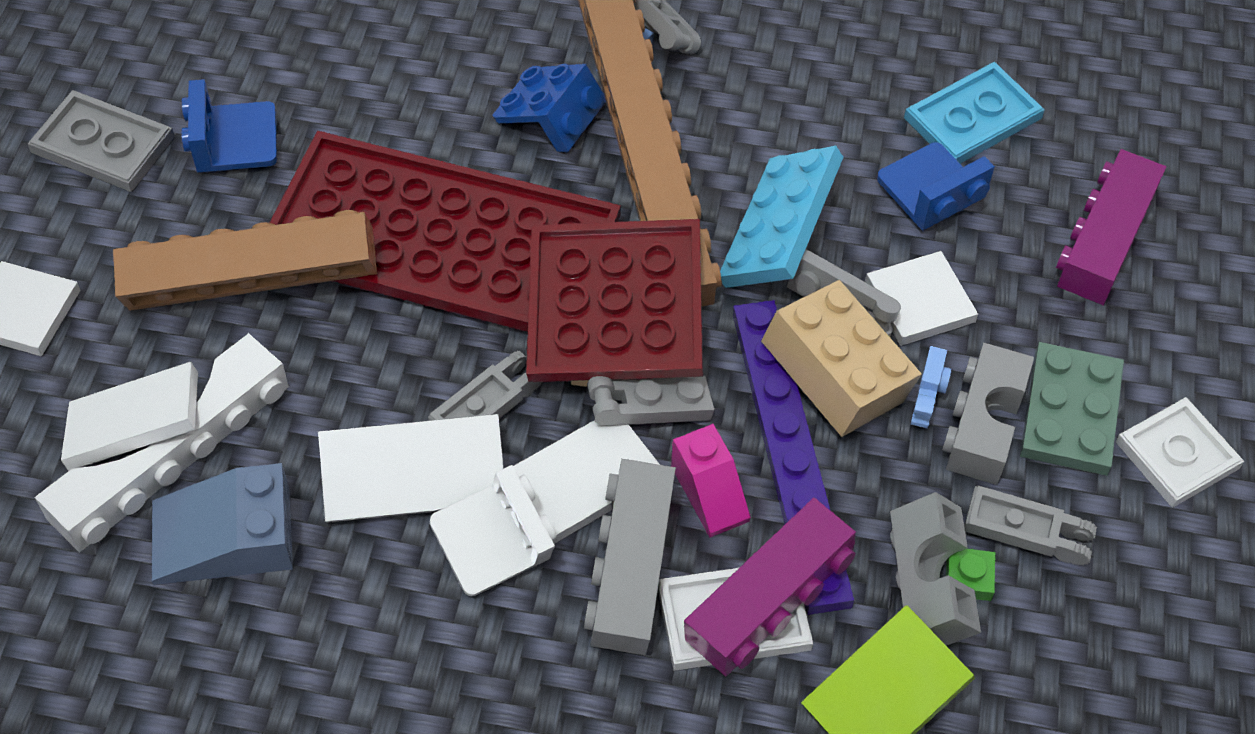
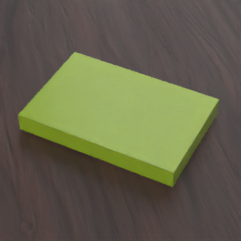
[801,605,976,734]

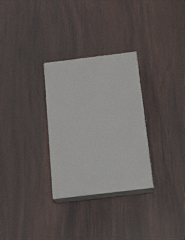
[28,90,175,192]

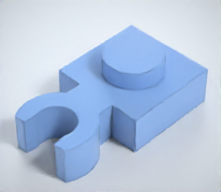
[911,346,951,429]

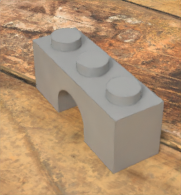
[942,342,1034,485]
[890,492,981,646]

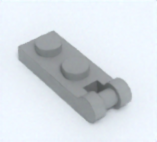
[634,0,701,54]
[787,249,901,337]
[587,376,714,426]

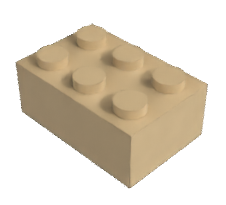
[761,280,922,437]

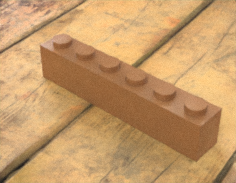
[113,210,377,311]

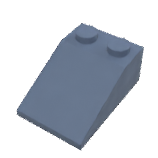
[152,463,293,585]

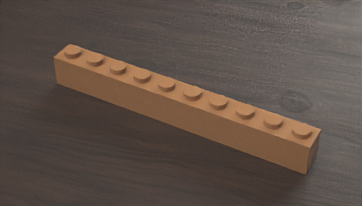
[578,0,722,307]

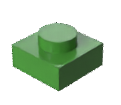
[946,549,995,601]

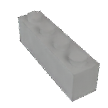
[583,458,676,655]

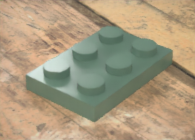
[1020,342,1124,476]

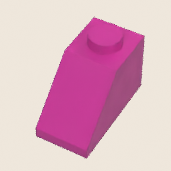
[671,424,751,538]

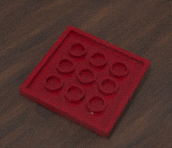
[526,219,703,382]

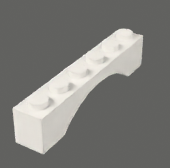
[35,333,289,553]

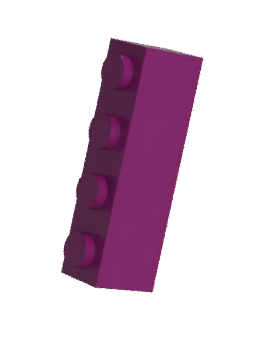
[1056,149,1167,306]
[684,498,856,677]

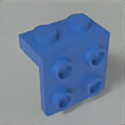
[493,64,606,152]
[182,79,277,173]
[877,142,995,231]

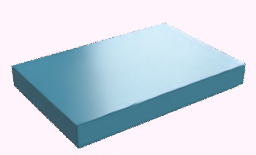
[904,62,1045,164]

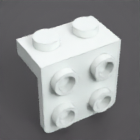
[430,465,557,596]

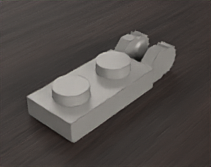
[428,350,543,421]
[964,486,1097,566]

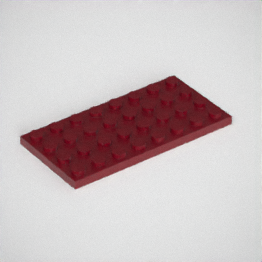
[269,130,621,332]

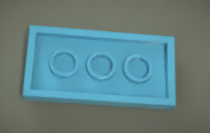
[720,146,843,288]

